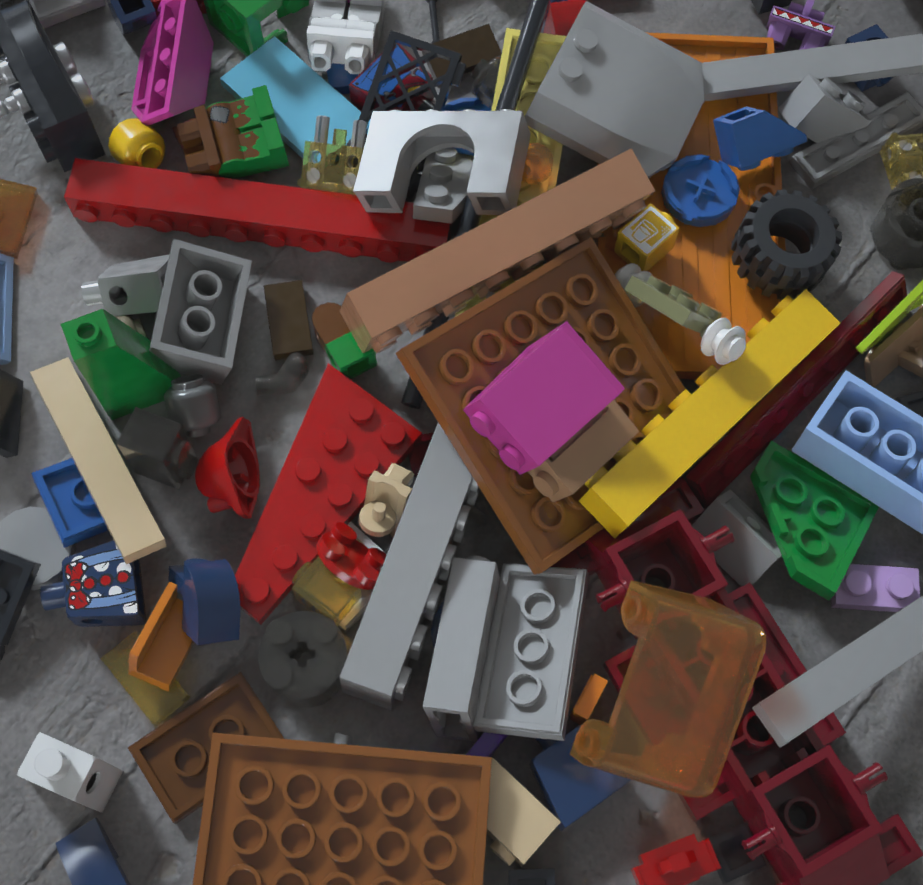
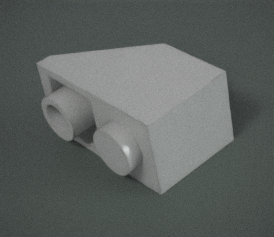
[778,74,871,143]

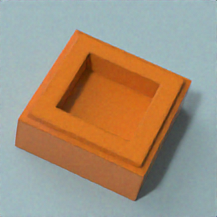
[570,673,608,725]

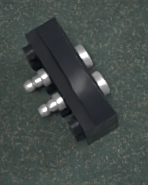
[0,0,106,172]

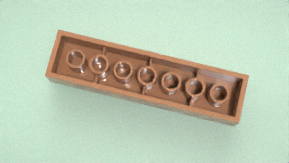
[339,148,655,354]

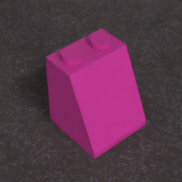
[463,321,625,475]

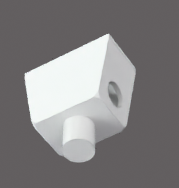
[17,732,123,813]

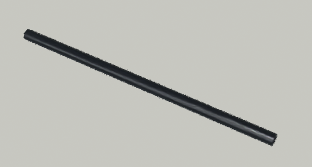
[401,0,550,409]

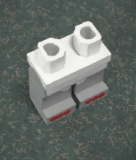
[307,0,385,75]

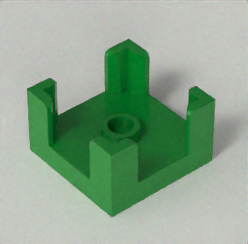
[204,0,288,57]

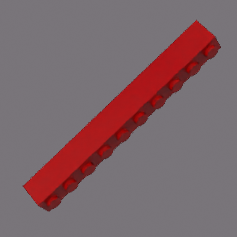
[64,158,452,263]

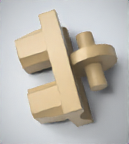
[359,463,414,537]

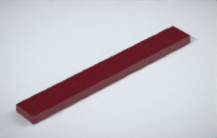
[686,271,907,508]

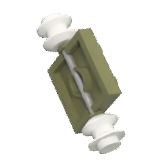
[615,263,746,365]

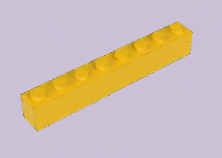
[579,289,840,538]

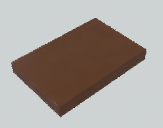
[128,672,285,824]

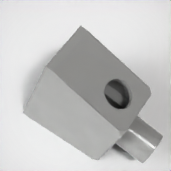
[82,254,170,316]

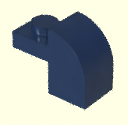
[168,558,240,646]

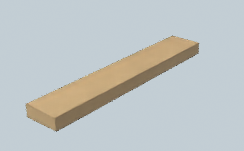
[30,357,167,564]

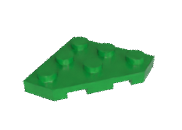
[750,440,879,601]

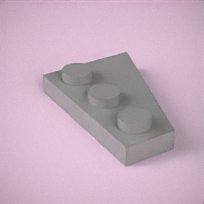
[413,148,474,224]

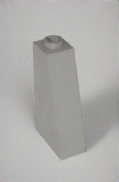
[423,556,500,742]

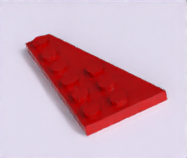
[235,363,422,625]

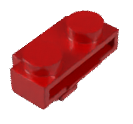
[631,834,721,885]

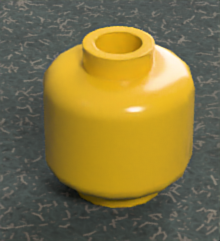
[108,118,166,169]

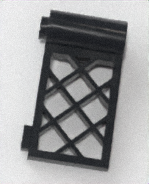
[340,30,466,198]

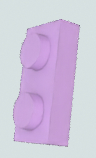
[831,564,920,612]

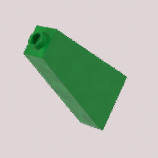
[61,309,181,421]

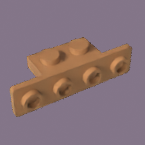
[864,305,923,387]

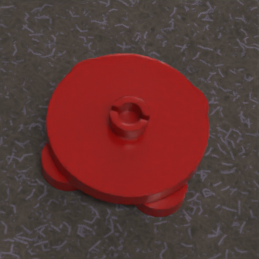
[316,522,386,590]

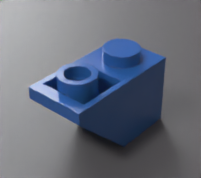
[713,106,807,171]

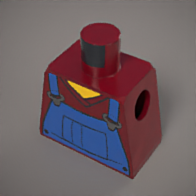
[349,43,435,111]

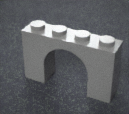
[353,109,531,215]

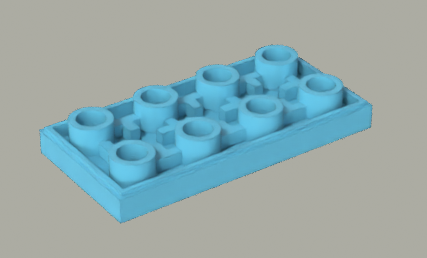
[220,36,371,170]

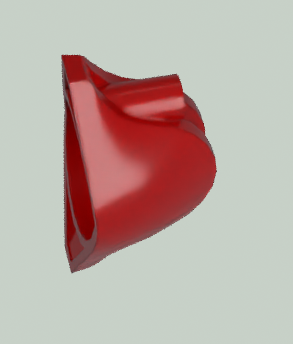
[195,417,260,519]

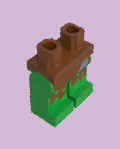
[177,85,290,179]

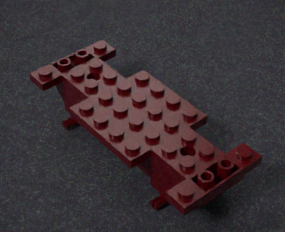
[551,476,923,885]

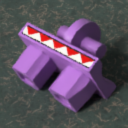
[766,0,836,50]

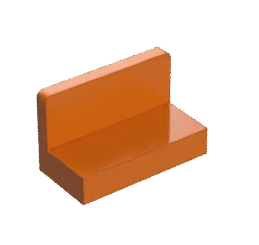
[128,582,194,692]

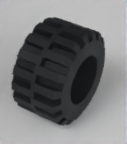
[731,189,842,300]

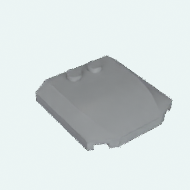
[525,1,705,179]

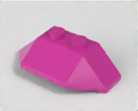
[131,0,214,126]

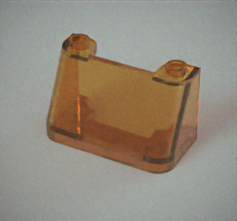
[570,580,767,798]

